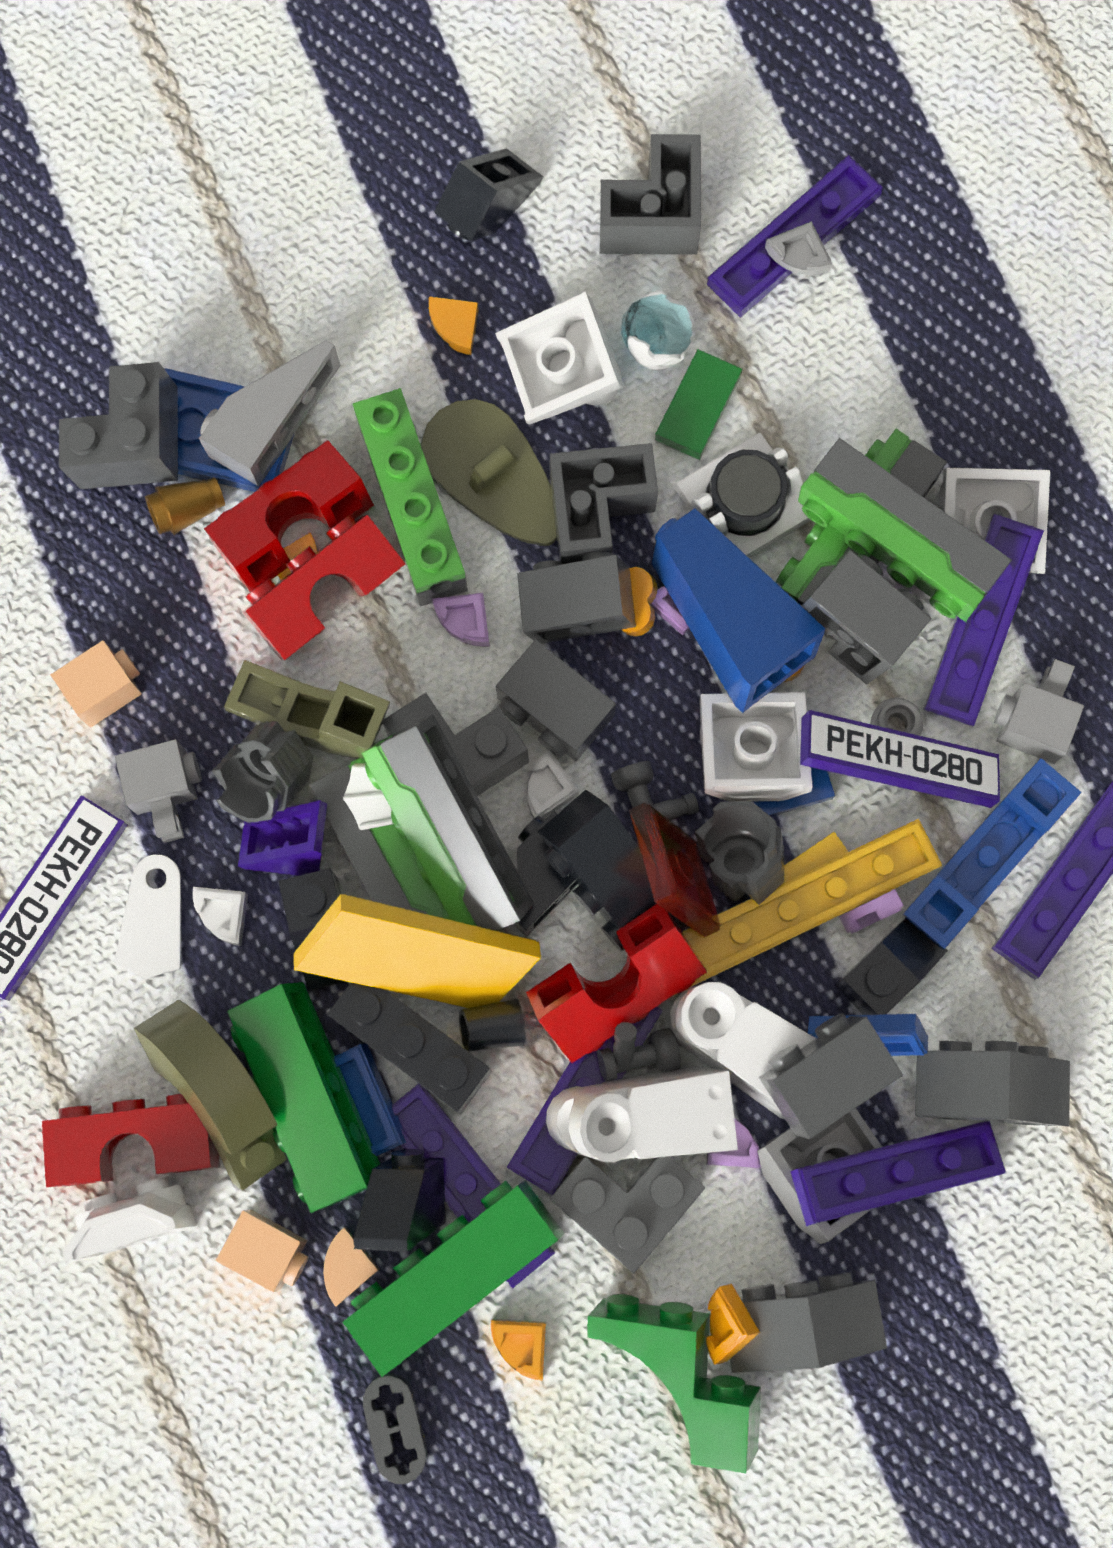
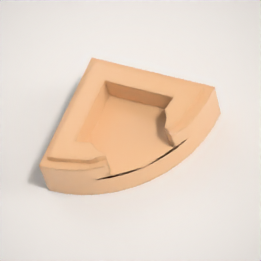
[324,1227,380,1307]

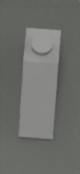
[199,340,341,487]

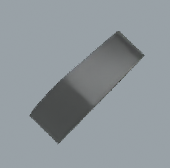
[363,1373,428,1484]

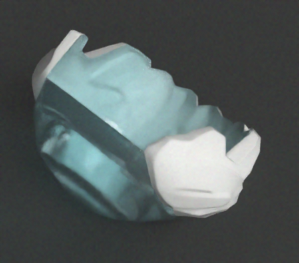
[621,291,695,371]

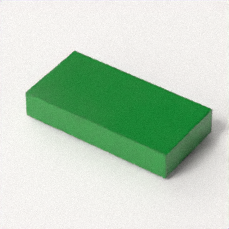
[655,349,743,460]

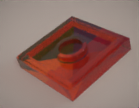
[629,802,721,937]

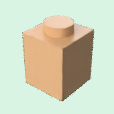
[50,640,142,728]
[215,1210,309,1293]

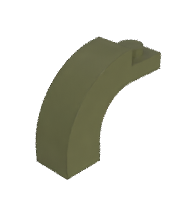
[224,660,390,758]
[134,1000,287,1191]

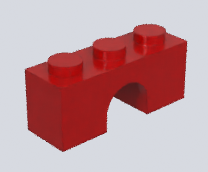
[204,440,374,592]
[242,514,406,660]
[526,903,707,1063]
[42,1094,220,1187]

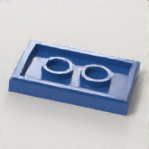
[164,368,294,492]

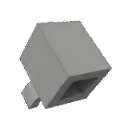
[994,659,1084,764]
[115,739,202,843]

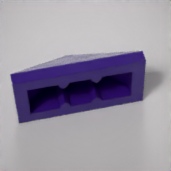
[238,800,327,876]

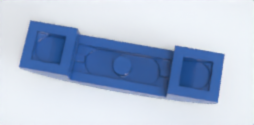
[902,758,1082,950]

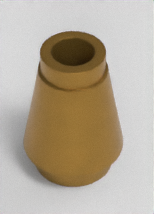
[145,477,225,535]

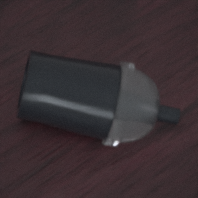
[459,994,547,1052]

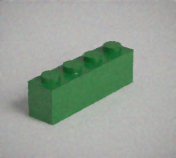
[227,982,380,1213]
[342,1180,565,1377]

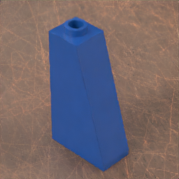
[652,508,826,713]

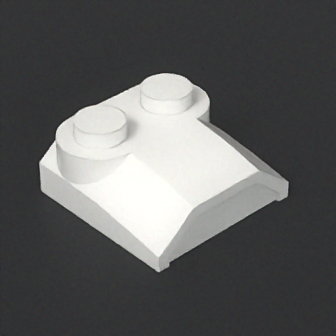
[495,292,623,425]
[939,468,1050,574]
[700,692,812,802]
[63,1177,197,1263]

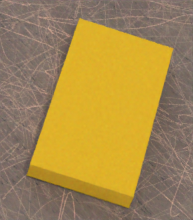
[294,894,541,1008]

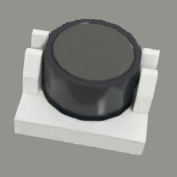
[675,432,811,558]

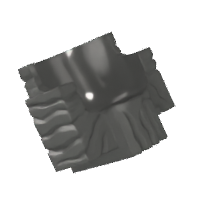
[212,721,313,823]
[695,801,784,905]

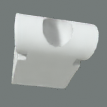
[665,982,816,1119]
[546,1066,738,1162]

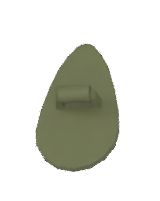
[421,399,557,546]

